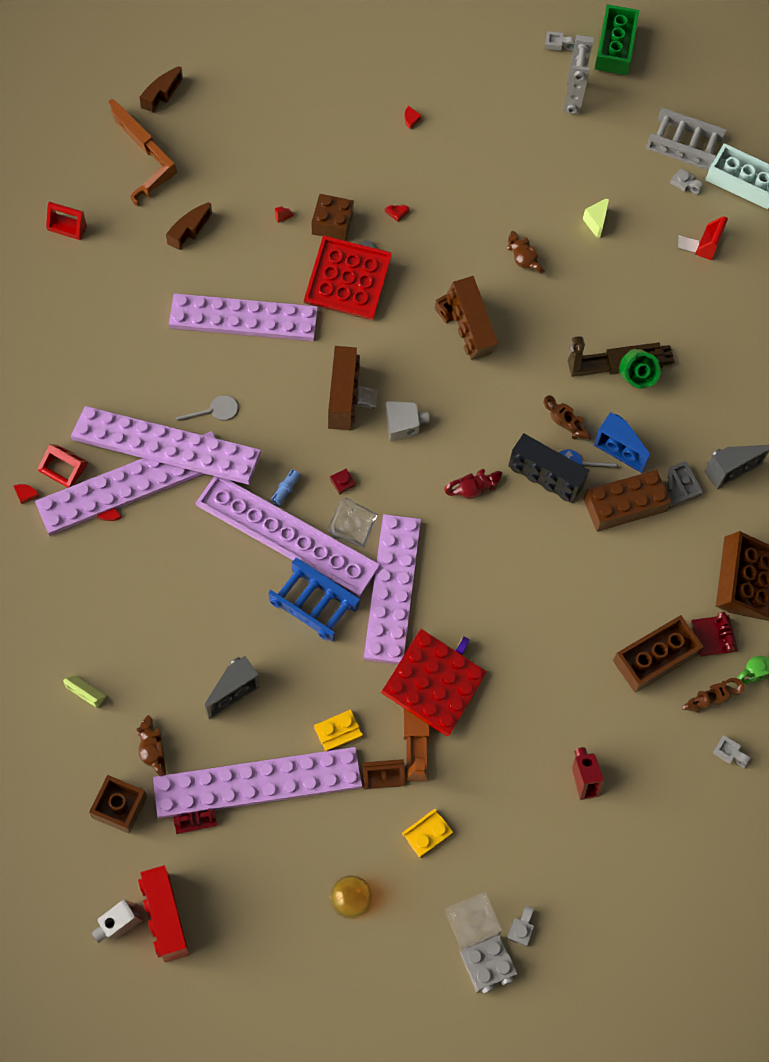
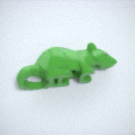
[738,656,769,685]

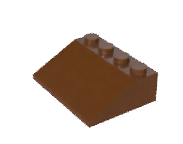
[716,531,769,621]

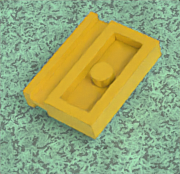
[314,709,363,751]
[402,809,453,858]

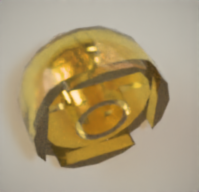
[330,875,372,919]

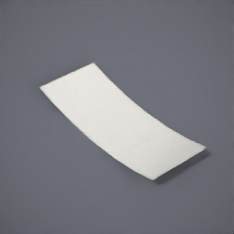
[678,235,699,252]

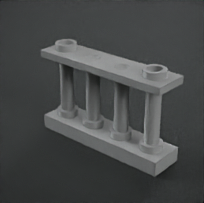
[563,35,594,114]
[646,108,726,171]

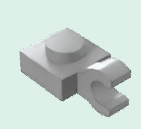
[545,31,575,50]
[670,168,703,195]
[712,735,750,768]
[506,906,534,947]

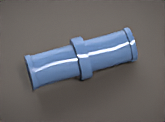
[270,469,301,506]

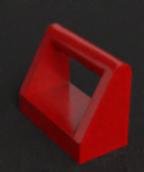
[46,201,87,240]
[695,216,728,260]
[38,444,89,488]

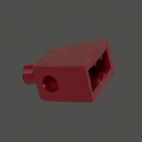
[572,747,604,800]

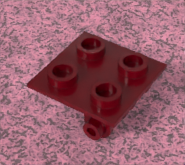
[691,612,738,657]
[173,808,217,834]

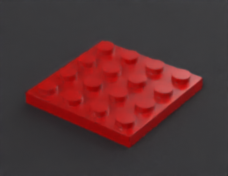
[304,236,392,320]
[380,629,487,737]

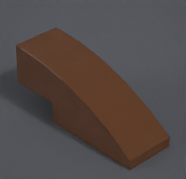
[139,66,183,113]
[166,202,212,250]

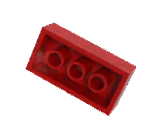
[138,865,189,963]

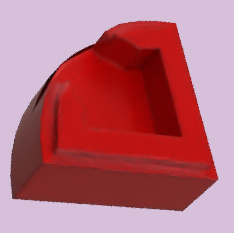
[404,106,421,129]
[385,204,410,222]
[275,206,294,223]
[13,484,39,504]
[97,508,121,521]

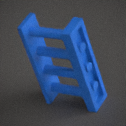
[268,557,360,642]

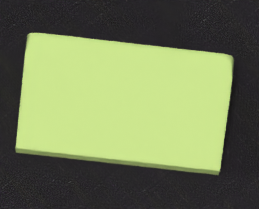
[63,675,106,708]

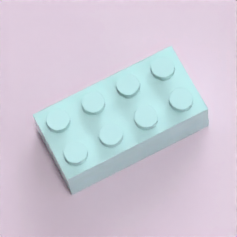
[706,143,769,209]

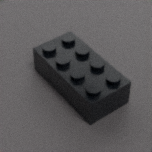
[508,433,589,503]

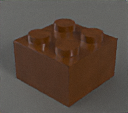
[311,194,354,241]
[89,775,147,834]

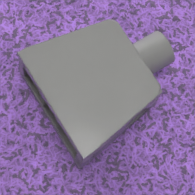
[385,401,429,441]
[92,899,145,943]

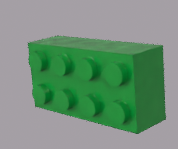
[594,4,639,75]

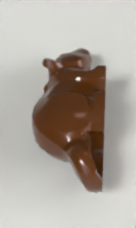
[507,231,545,274]
[543,395,591,440]
[682,678,745,713]
[136,715,167,776]

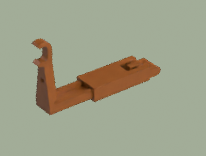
[109,99,178,206]
[403,708,429,781]

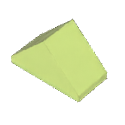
[583,199,609,238]

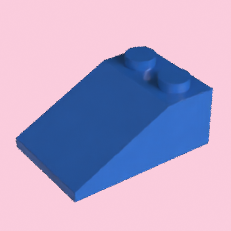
[593,412,650,473]

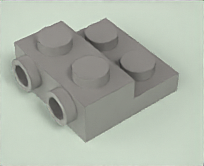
[460,935,517,994]

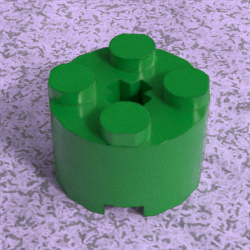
[619,349,661,389]

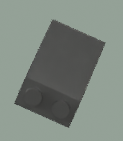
[704,445,769,489]
[204,656,260,719]

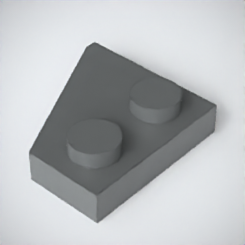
[668,461,703,508]

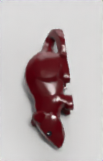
[444,469,502,499]

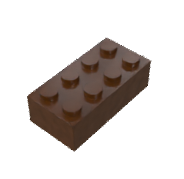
[446,276,498,360]
[328,346,360,430]
[583,470,671,532]
[613,615,704,693]

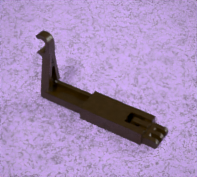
[568,336,675,377]

